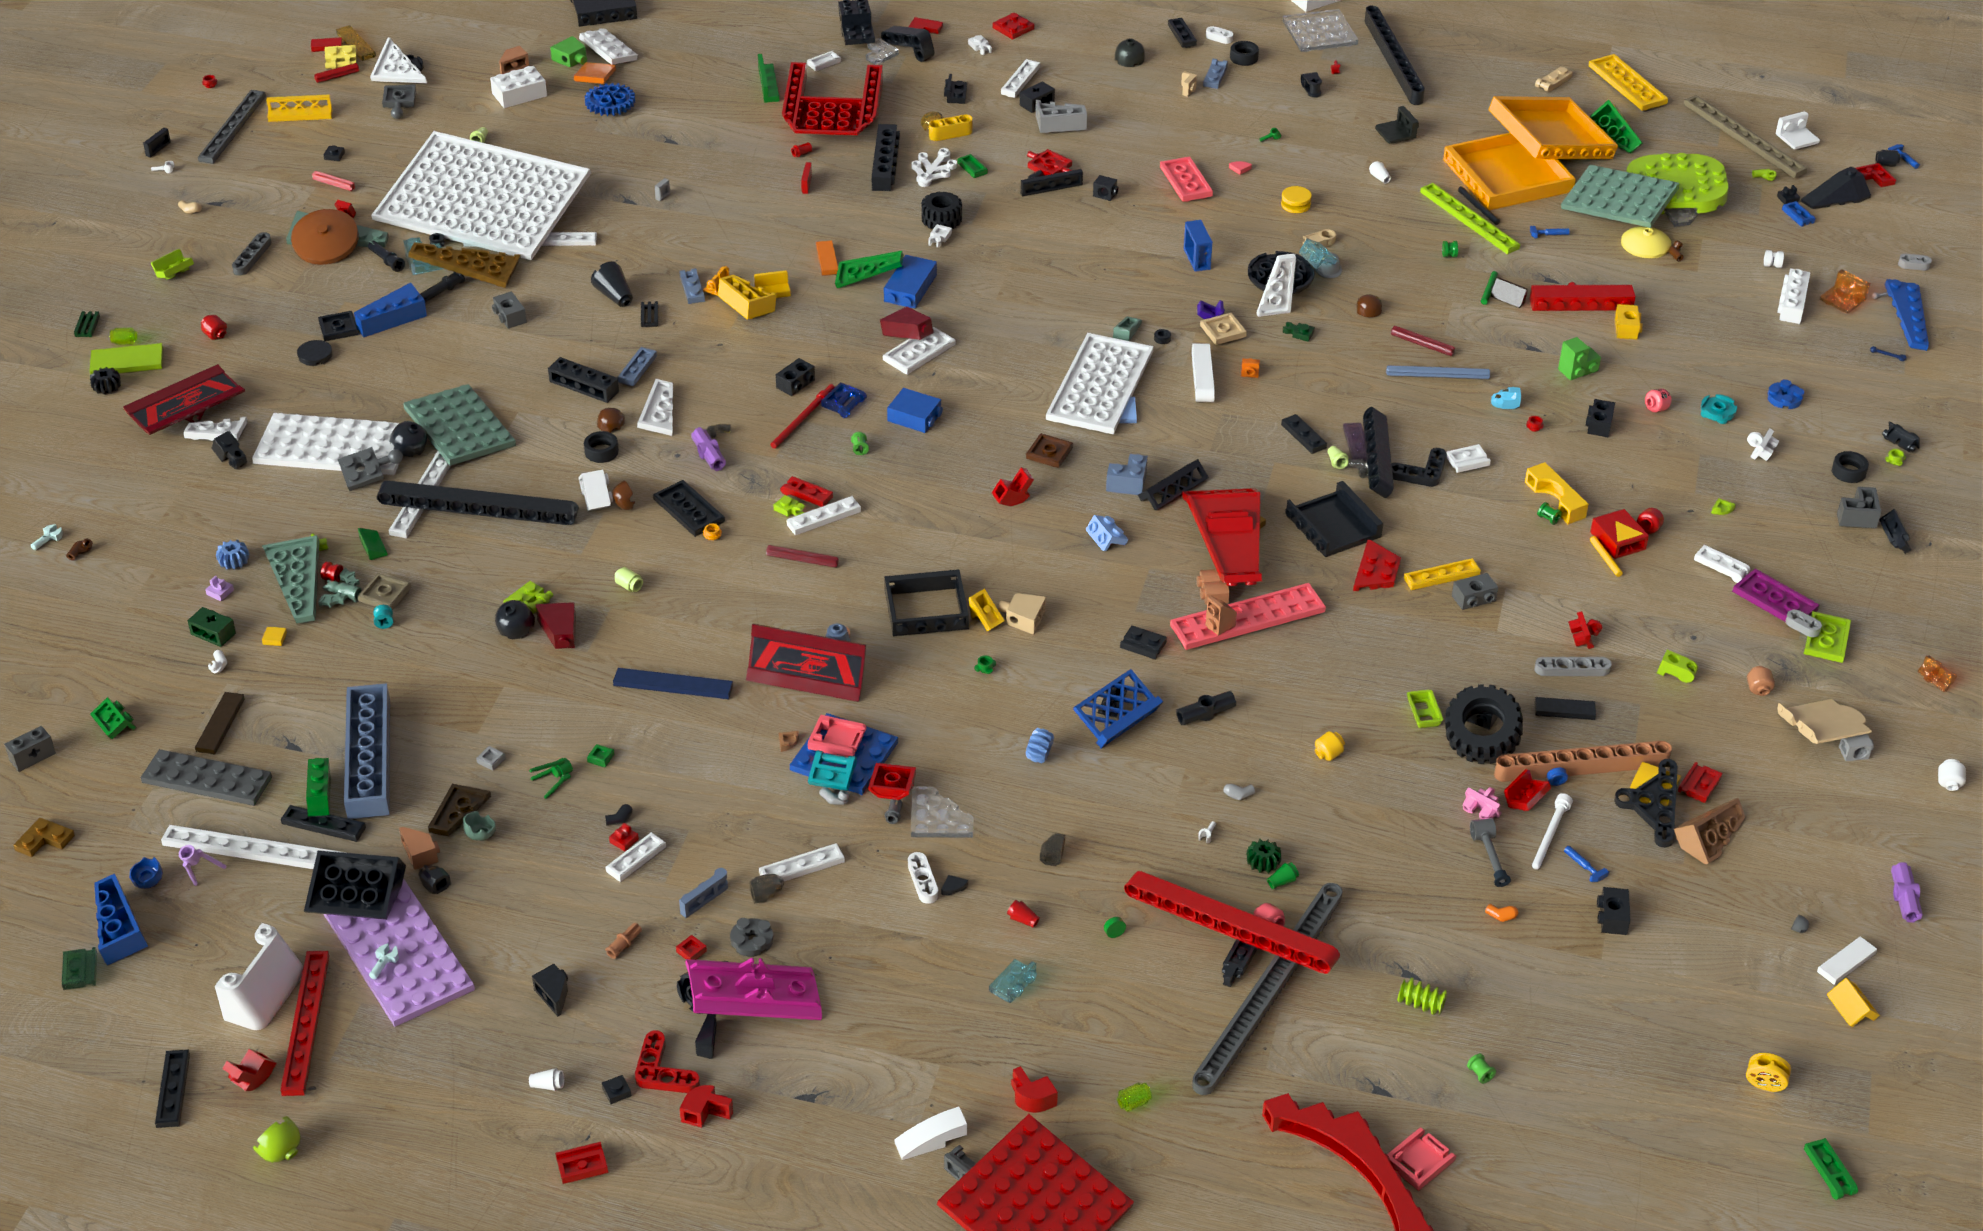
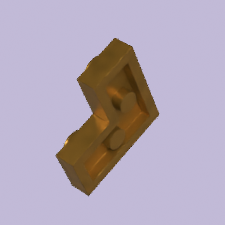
[13,817,75,857]

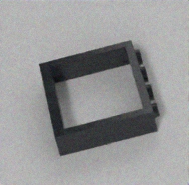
[884,569,969,637]

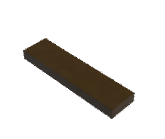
[195,692,245,755]

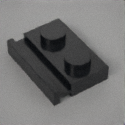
[1120,625,1167,660]

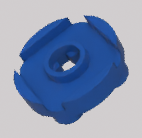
[1767,379,1804,409]

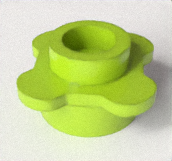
[1885,449,1906,466]

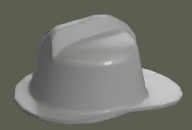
[1310,251,1342,278]

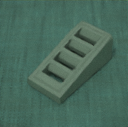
[1113,316,1142,341]

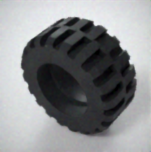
[1445,684,1523,764]

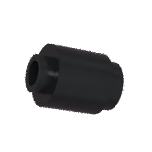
[1875,150,1900,166]

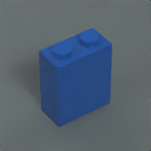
[887,388,943,433]

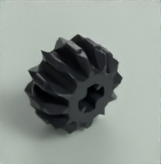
[90,367,121,395]

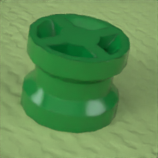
[1442,241,1458,258]

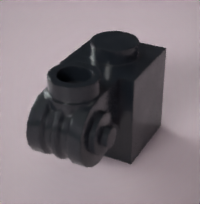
[211,431,247,469]

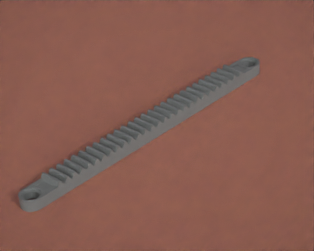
[1192,883,1343,1095]

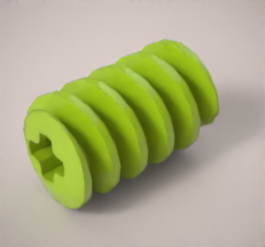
[1397,978,1447,1015]

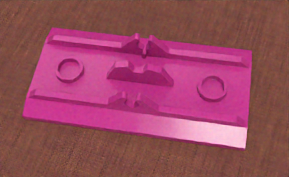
[685,958,822,1020]

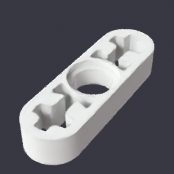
[908,852,938,904]

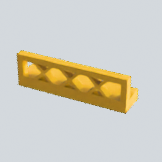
[266,94,333,122]

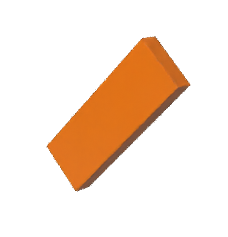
[816,240,838,276]

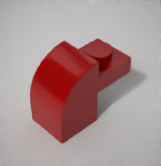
[992,467,1034,506]
[222,1049,277,1091]
[1011,1066,1058,1113]
[679,1085,733,1128]

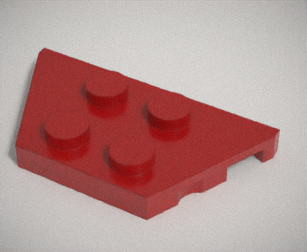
[1353,540,1401,591]

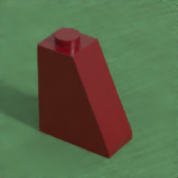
[880,306,934,340]
[536,602,576,649]

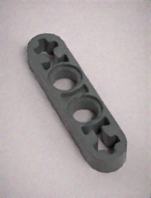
[232,232,272,276]

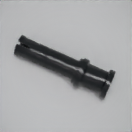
[368,240,405,272]
[420,272,465,303]

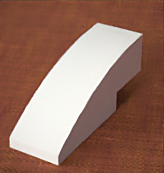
[895,1107,967,1160]

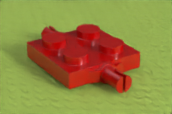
[1027,149,1072,176]

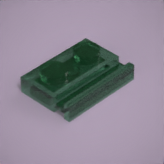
[62,947,97,990]

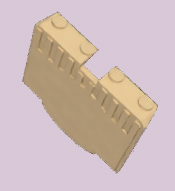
[1778,699,1871,744]

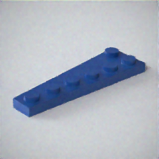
[1885,279,1929,351]

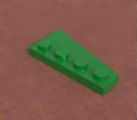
[835,251,904,288]

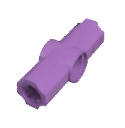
[691,427,726,471]
[1891,862,1923,923]

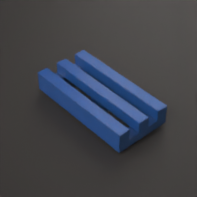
[1782,201,1816,227]

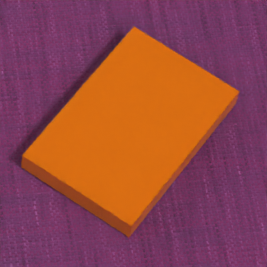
[574,62,616,84]

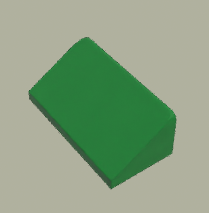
[358,528,388,560]

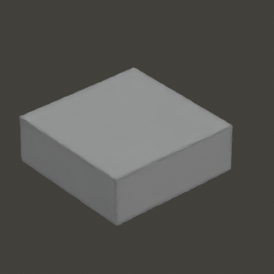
[655,178,670,201]
[476,746,506,771]

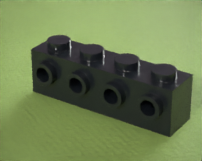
[548,357,619,403]

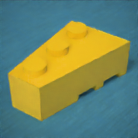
[718,275,777,320]

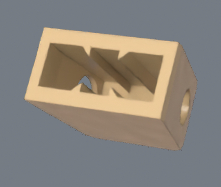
[998,593,1046,634]

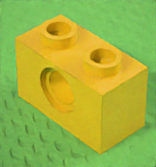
[1615,304,1643,340]

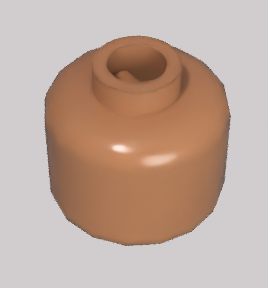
[1747,666,1775,696]

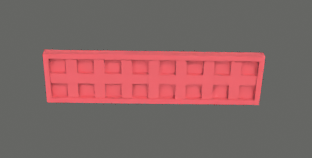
[1170,583,1326,650]

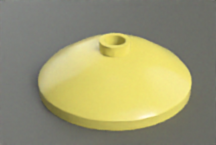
[1621,226,1671,258]

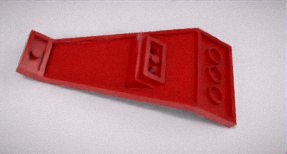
[1182,488,1262,586]

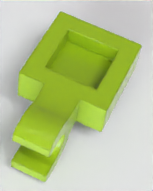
[773,495,805,517]

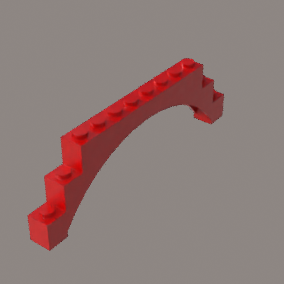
[1262,1093,1434,1231]

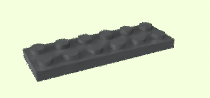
[140,749,272,806]

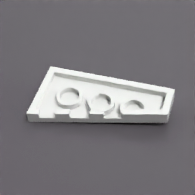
[637,379,673,436]

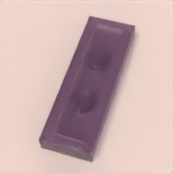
[1343,423,1367,462]

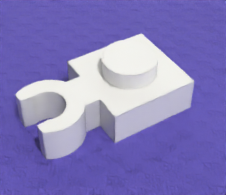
[968,35,992,55]
[928,224,952,248]

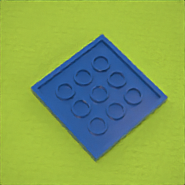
[790,713,898,795]

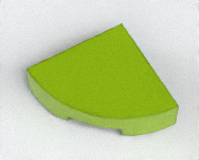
[1711,498,1736,515]

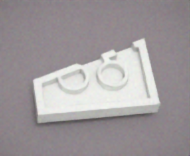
[184,417,247,441]

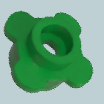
[974,655,996,674]

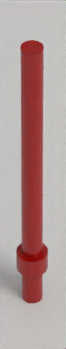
[770,384,835,449]

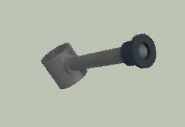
[1470,818,1511,887]

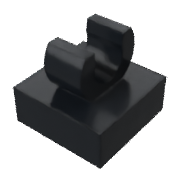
[1777,185,1800,204]

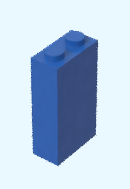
[884,255,937,309]

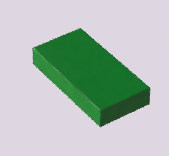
[958,154,988,178]

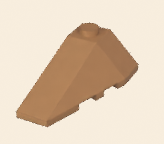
[1674,798,1746,864]

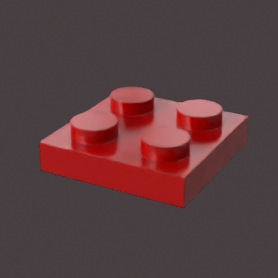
[992,12,1035,40]

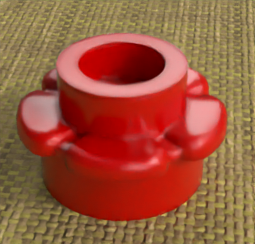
[202,75,218,88]
[1526,416,1544,432]

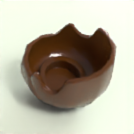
[1357,294,1382,317]
[597,408,625,433]
[612,480,635,510]

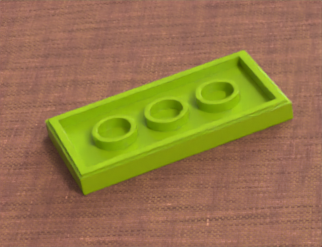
[90,343,163,375]

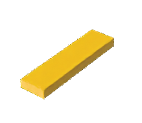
[1404,558,1481,591]

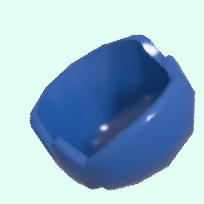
[129,857,163,889]

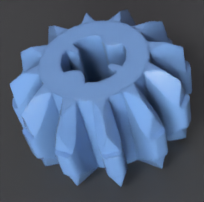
[216,540,249,570]
[1026,728,1054,763]

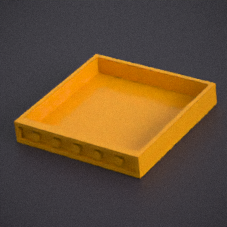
[1489,96,1618,159]
[1443,132,1576,210]

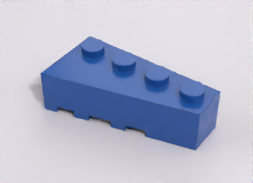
[354,283,427,338]
[94,873,148,966]

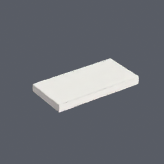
[883,327,956,375]

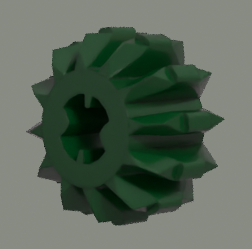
[1246,839,1282,873]

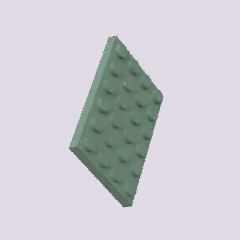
[1561,165,1679,228]
[403,384,516,466]

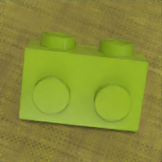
[151,249,194,279]

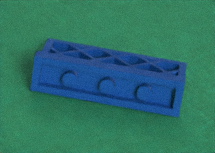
[1073,669,1163,748]

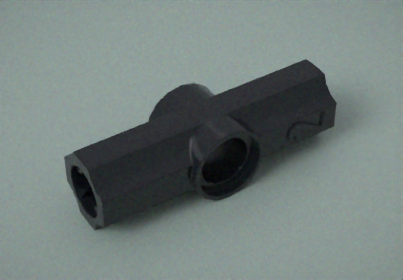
[1176,691,1236,725]

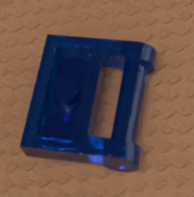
[821,382,867,418]

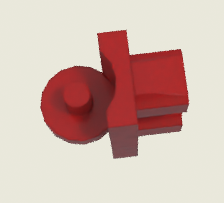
[1568,611,1602,649]

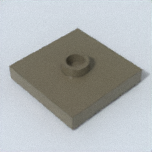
[358,573,412,610]

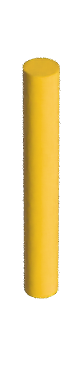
[1590,536,1623,577]

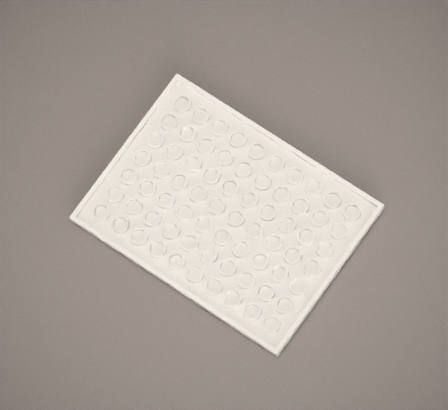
[371,131,591,260]

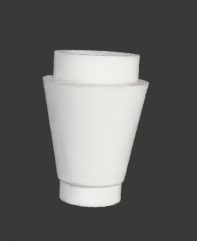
[1369,161,1391,184]
[529,1068,564,1091]

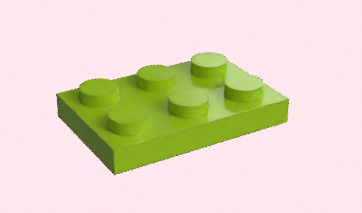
[1804,611,1851,663]

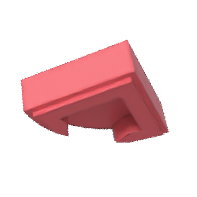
[1229,161,1252,175]

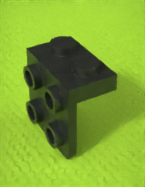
[1375,106,1419,144]

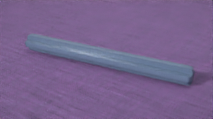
[1386,365,1490,379]

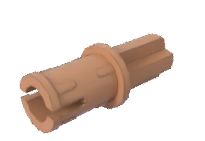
[605,923,642,959]

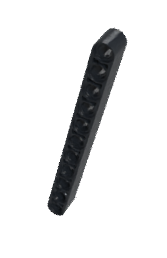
[1364,5,1425,105]
[376,481,579,525]

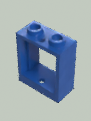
[1184,220,1213,272]

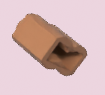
[1197,569,1229,605]

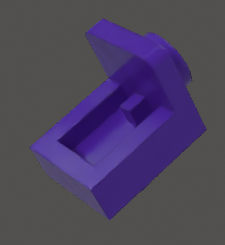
[1197,300,1225,319]

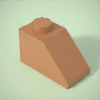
[499,46,529,74]
[399,827,440,870]

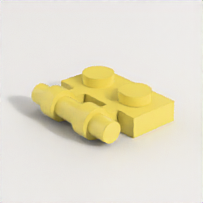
[325,45,357,69]

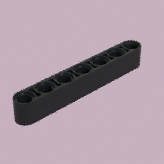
[1363,407,1394,498]

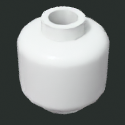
[1938,759,1966,791]

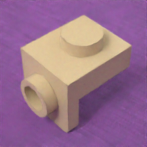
[1181,71,1197,97]

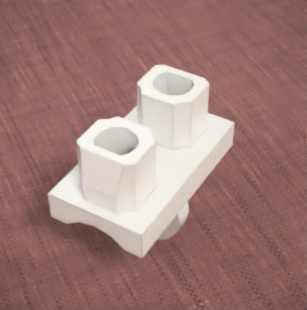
[1747,428,1779,461]

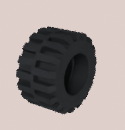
[921,191,962,229]

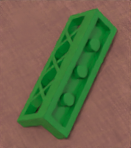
[758,54,779,103]

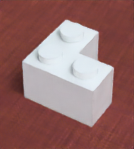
[578,469,613,511]

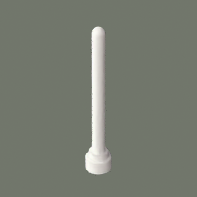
[1532,794,1573,869]

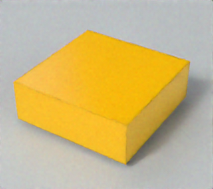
[262,627,287,646]

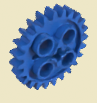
[585,83,635,116]

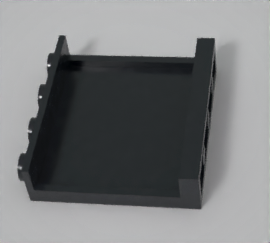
[570,0,637,27]
[1285,481,1383,557]

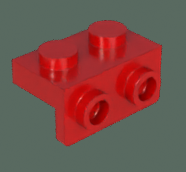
[1504,769,1551,811]

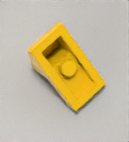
[969,588,1005,632]

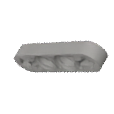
[1534,657,1612,676]

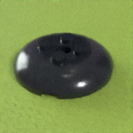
[1248,251,1315,295]

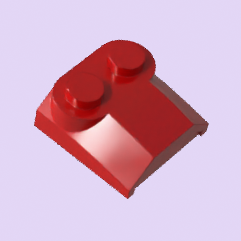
[868,763,916,800]

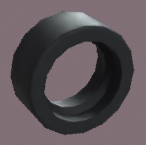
[1230,41,1259,66]
[583,431,619,463]
[1831,451,1869,483]

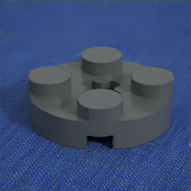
[730,918,773,957]

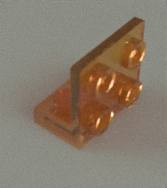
[1820,269,1871,313]

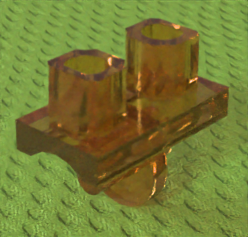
[1917,655,1957,692]

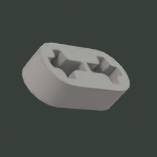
[1898,254,1932,271]
[1785,610,1822,637]

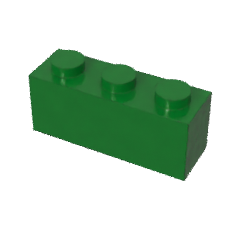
[306,758,331,816]

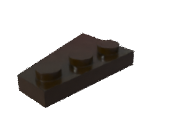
[428,783,491,836]

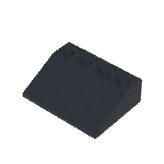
[304,850,406,920]

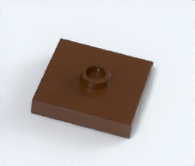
[1026,433,1073,468]

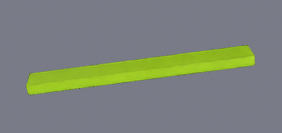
[1420,183,1520,255]

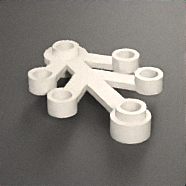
[912,148,957,187]

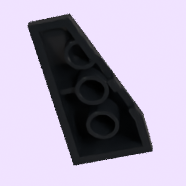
[1801,166,1871,209]

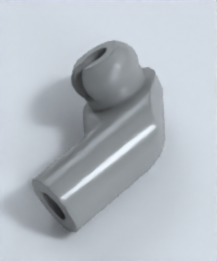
[1224,783,1255,800]
[819,787,850,805]

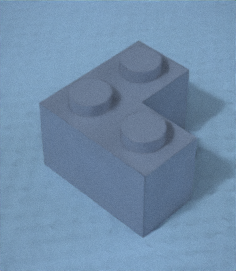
[1106,454,1148,495]

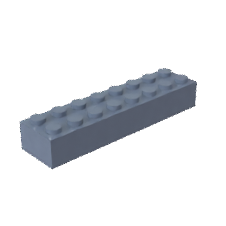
[344,683,390,819]

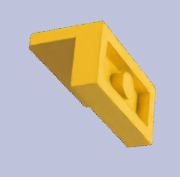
[754,270,791,298]
[1827,978,1880,1027]

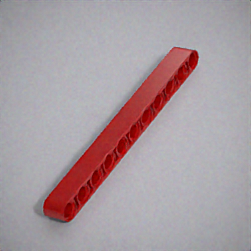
[1124,871,1340,974]

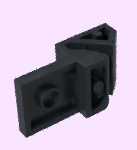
[838,0,875,45]

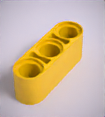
[929,114,973,141]

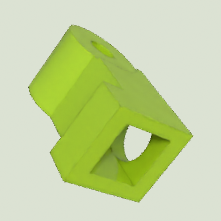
[1657,649,1698,683]

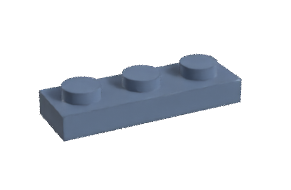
[618,347,657,386]

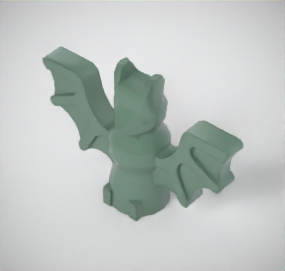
[318,568,362,608]

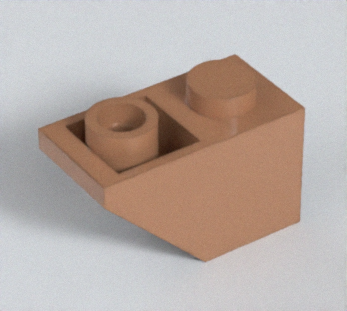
[1205,596,1237,636]

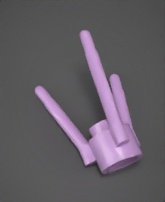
[179,845,226,886]

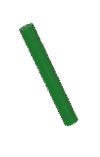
[1481,271,1498,305]

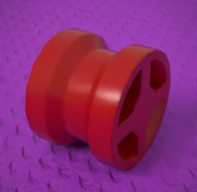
[320,561,343,582]

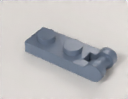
[1203,58,1228,89]
[679,268,705,304]
[679,868,728,918]

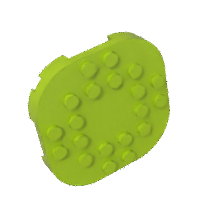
[1627,153,1728,214]

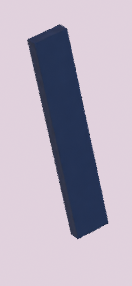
[613,668,733,699]

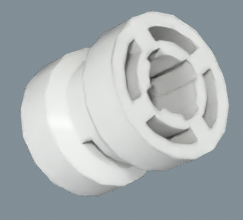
[1764,250,1784,268]

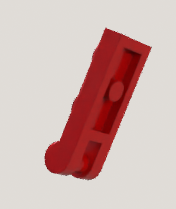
[780,476,833,507]

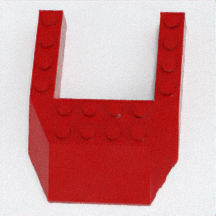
[782,62,883,135]

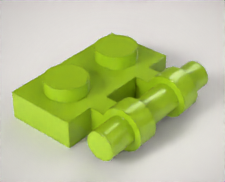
[503,581,554,614]

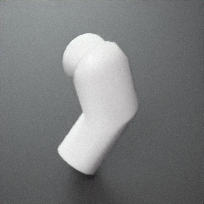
[208,650,227,674]

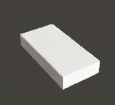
[807,51,841,71]

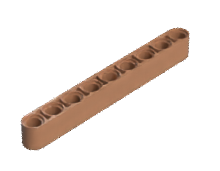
[1494,741,1672,782]

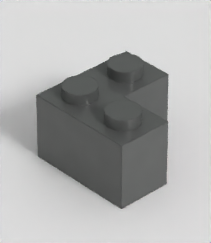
[1837,487,1881,528]

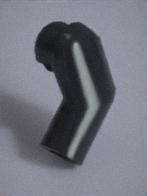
[605,804,633,826]

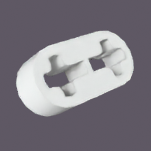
[1206,26,1233,44]

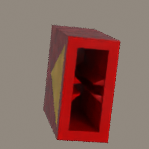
[1590,509,1649,559]

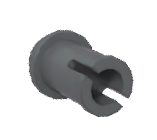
[885,799,903,824]

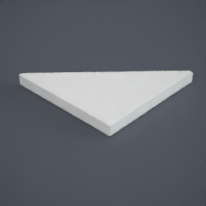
[370,37,427,83]

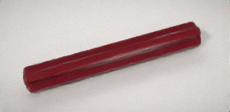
[1391,326,1455,356]
[766,545,839,568]

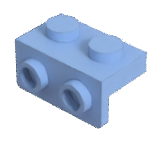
[1086,515,1128,551]

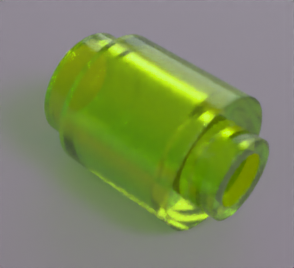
[110,327,137,345]
[1117,1082,1152,1112]

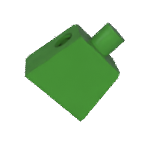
[550,36,587,67]

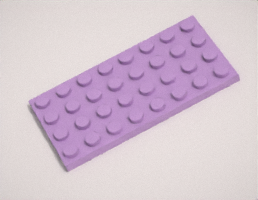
[324,879,475,1027]

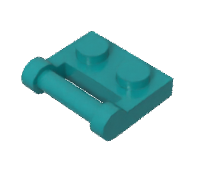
[808,750,857,791]

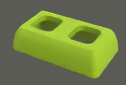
[1407,690,1443,728]

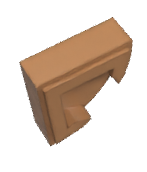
[779,731,799,752]

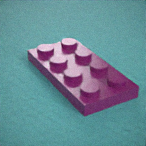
[1732,569,1819,622]

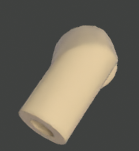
[178,200,202,214]

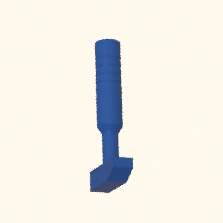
[1888,144,1920,169]
[1530,226,1569,238]
[1564,846,1609,882]

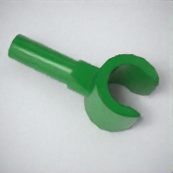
[1259,128,1282,142]

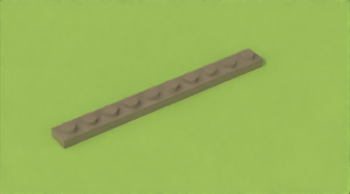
[1684,95,1807,178]

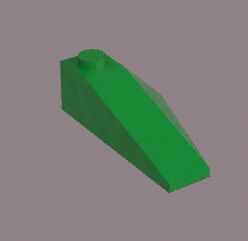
[1589,100,1643,154]

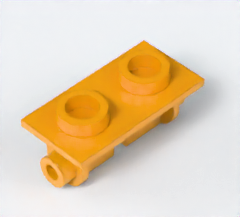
[703,266,729,296]

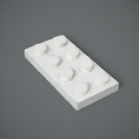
[579,29,638,65]

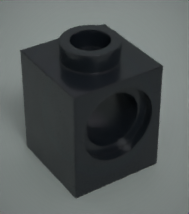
[1093,175,1119,201]

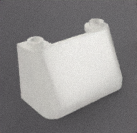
[215,923,303,1030]

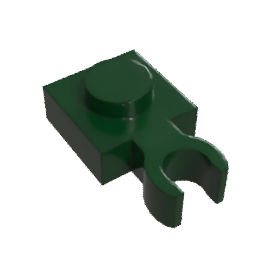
[1283,322,1315,342]

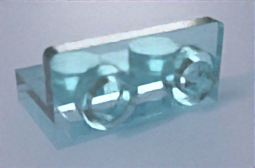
[1299,238,1338,269]
[989,959,1037,1003]

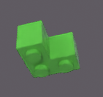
[1558,337,1601,380]

